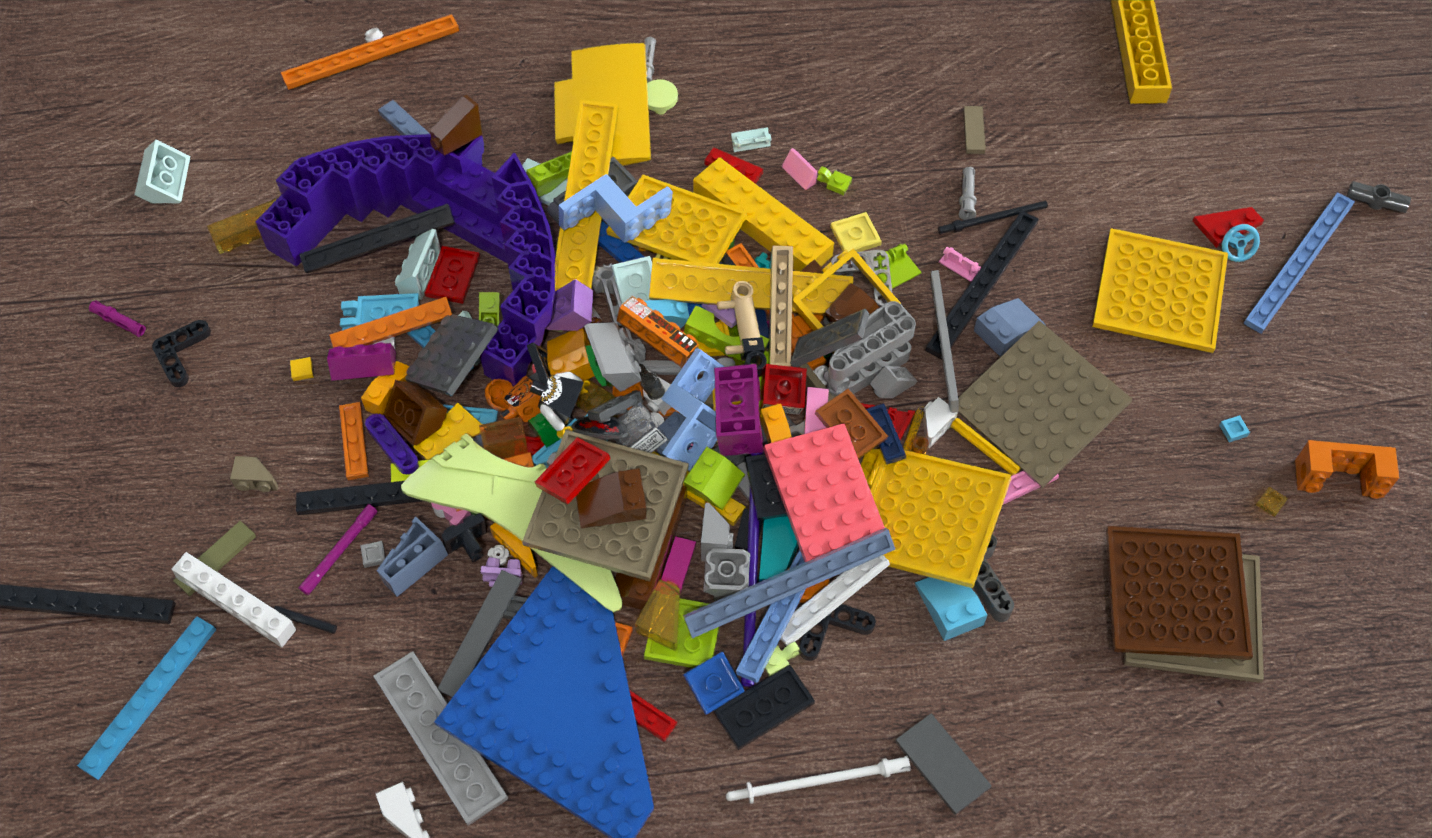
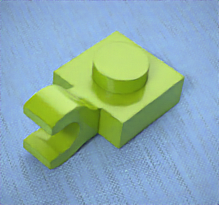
[817,167,852,196]

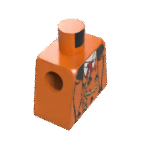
[500,375,541,423]

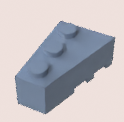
[377,516,448,597]

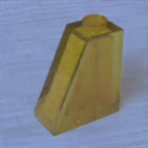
[635,579,680,651]

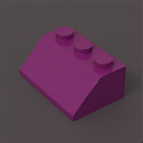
[327,342,396,381]

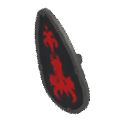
[572,416,628,441]

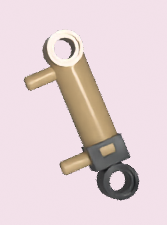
[717,281,767,377]

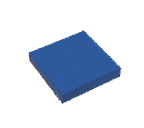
[683,651,745,715]

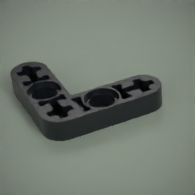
[152,320,211,387]
[799,604,876,661]

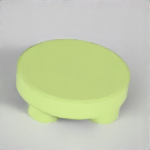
[647,79,678,115]

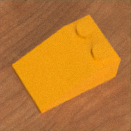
[547,328,595,381]

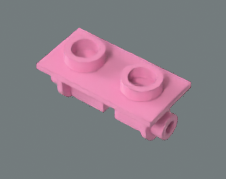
[939,247,981,282]

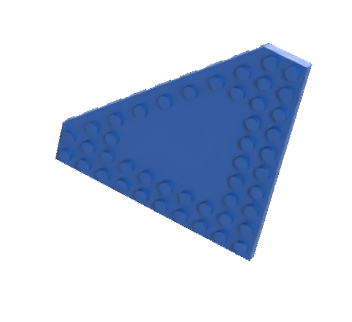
[434,566,654,838]

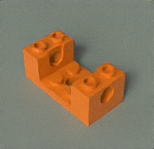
[1295,440,1399,499]

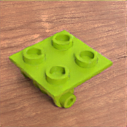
[874,244,922,289]

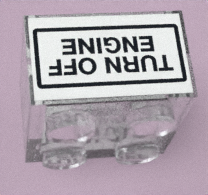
[615,402,668,453]

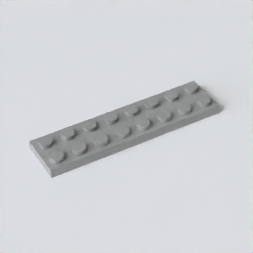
[374,651,508,826]

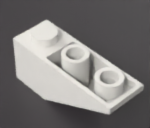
[376,782,430,838]

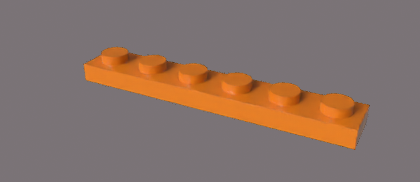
[330,297,452,348]

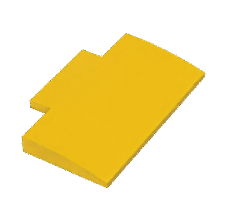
[555,43,651,166]

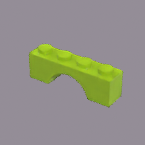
[684,306,769,366]

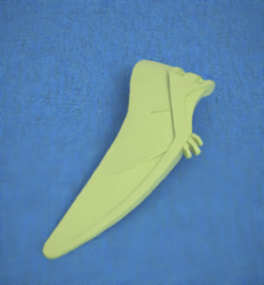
[401,433,622,612]

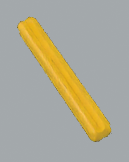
[951,418,1021,475]

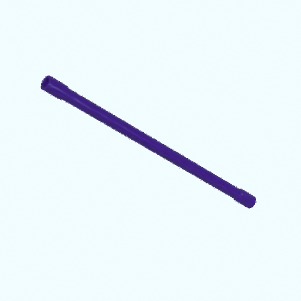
[741,437,764,687]

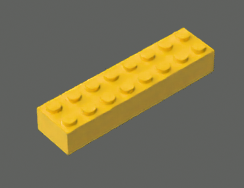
[1111,0,1172,103]
[693,157,834,272]

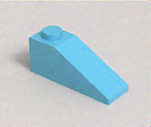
[645,299,689,329]

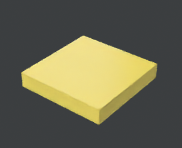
[830,212,882,252]

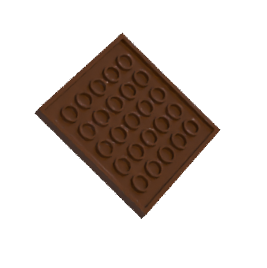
[1106,526,1253,660]

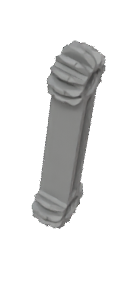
[592,263,646,366]

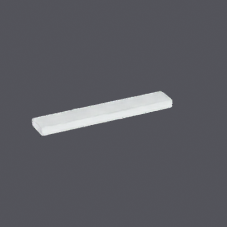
[780,555,890,646]

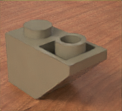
[230,456,278,492]

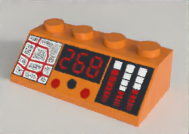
[616,296,699,368]

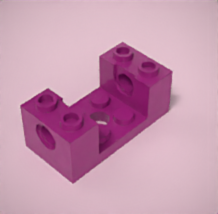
[714,364,763,456]

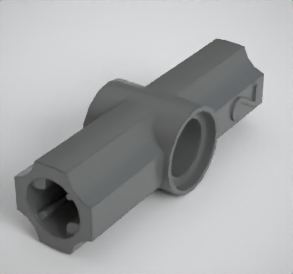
[1347,181,1411,213]

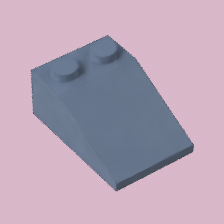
[974,298,1046,357]

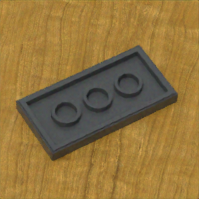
[790,308,869,367]
[895,713,992,815]

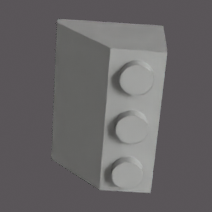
[584,322,642,392]

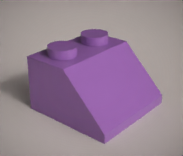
[546,279,593,331]

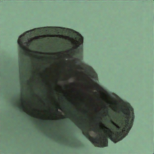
[639,364,665,400]

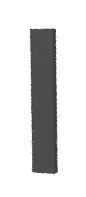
[438,570,522,698]

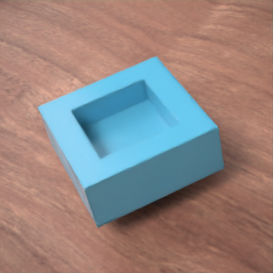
[1219,415,1250,442]

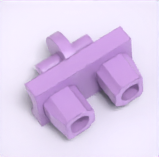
[481,557,523,587]

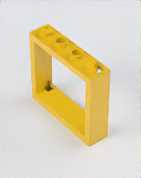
[792,248,901,354]

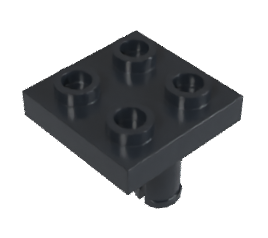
[441,513,486,562]

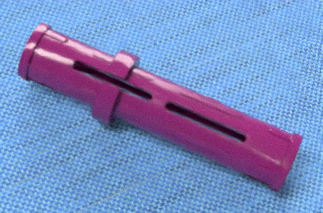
[89,300,146,337]

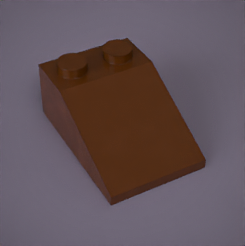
[576,468,646,529]

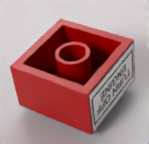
[759,364,807,415]

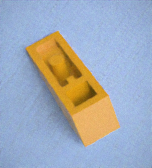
[361,361,410,415]
[760,404,792,444]
[490,523,538,578]

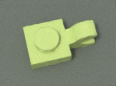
[765,642,799,677]

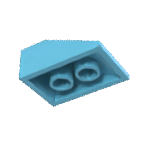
[915,577,987,641]

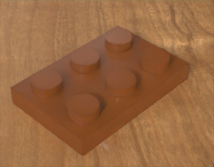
[815,389,888,459]

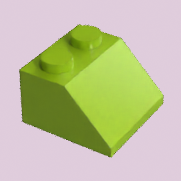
[684,446,745,510]

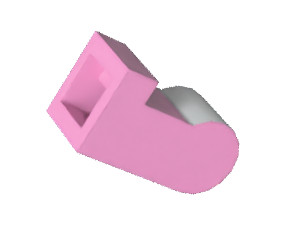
[431,503,471,526]

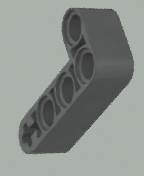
[973,534,1014,622]

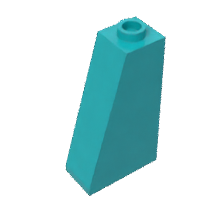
[759,516,799,582]

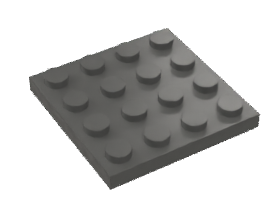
[405,314,498,396]

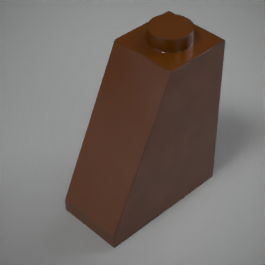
[430,95,482,155]

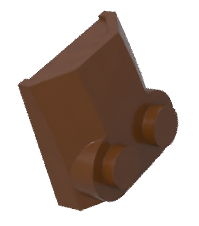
[824,283,880,322]

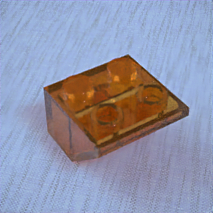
[479,417,528,459]

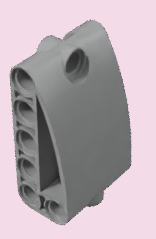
[823,301,916,398]

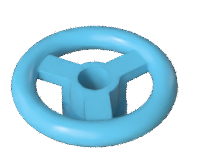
[1222,224,1260,262]

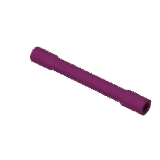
[298,504,378,596]

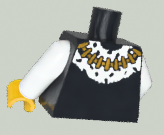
[530,372,590,439]

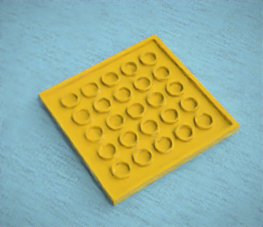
[1092,228,1228,353]
[870,450,1011,588]

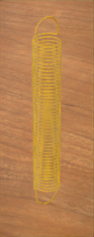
[903,406,924,451]

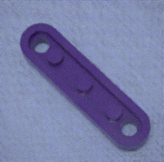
[365,414,419,474]

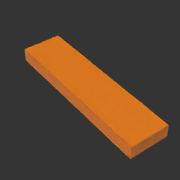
[339,402,369,480]

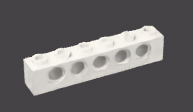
[172,552,296,647]

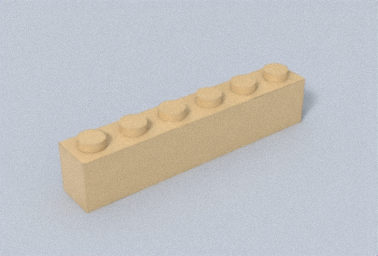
[769,246,793,366]

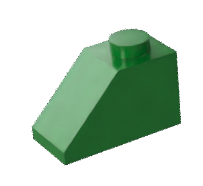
[528,413,560,448]

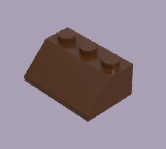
[383,380,448,445]

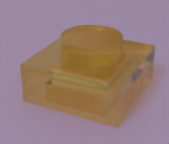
[1256,487,1288,517]

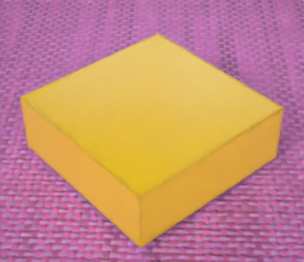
[290,357,314,381]

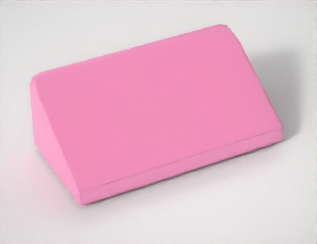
[782,148,817,190]

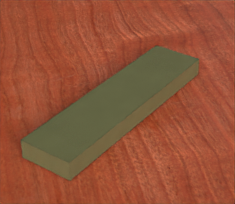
[173,521,256,597]

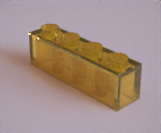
[207,198,278,254]

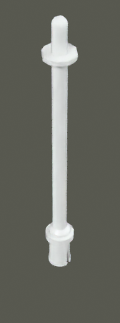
[726,756,910,804]

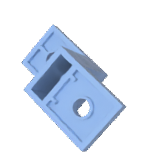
[559,174,673,243]
[661,347,724,471]

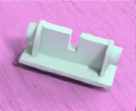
[731,127,771,152]

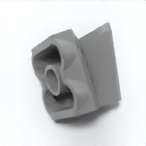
[703,548,750,601]

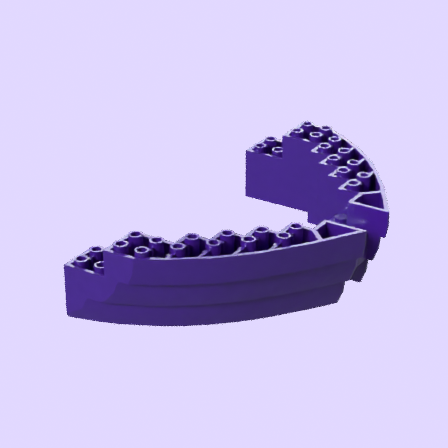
[255,134,555,387]

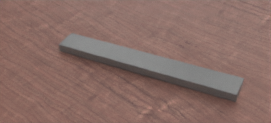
[931,270,959,413]

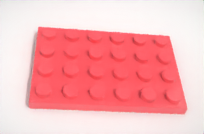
[763,424,885,562]

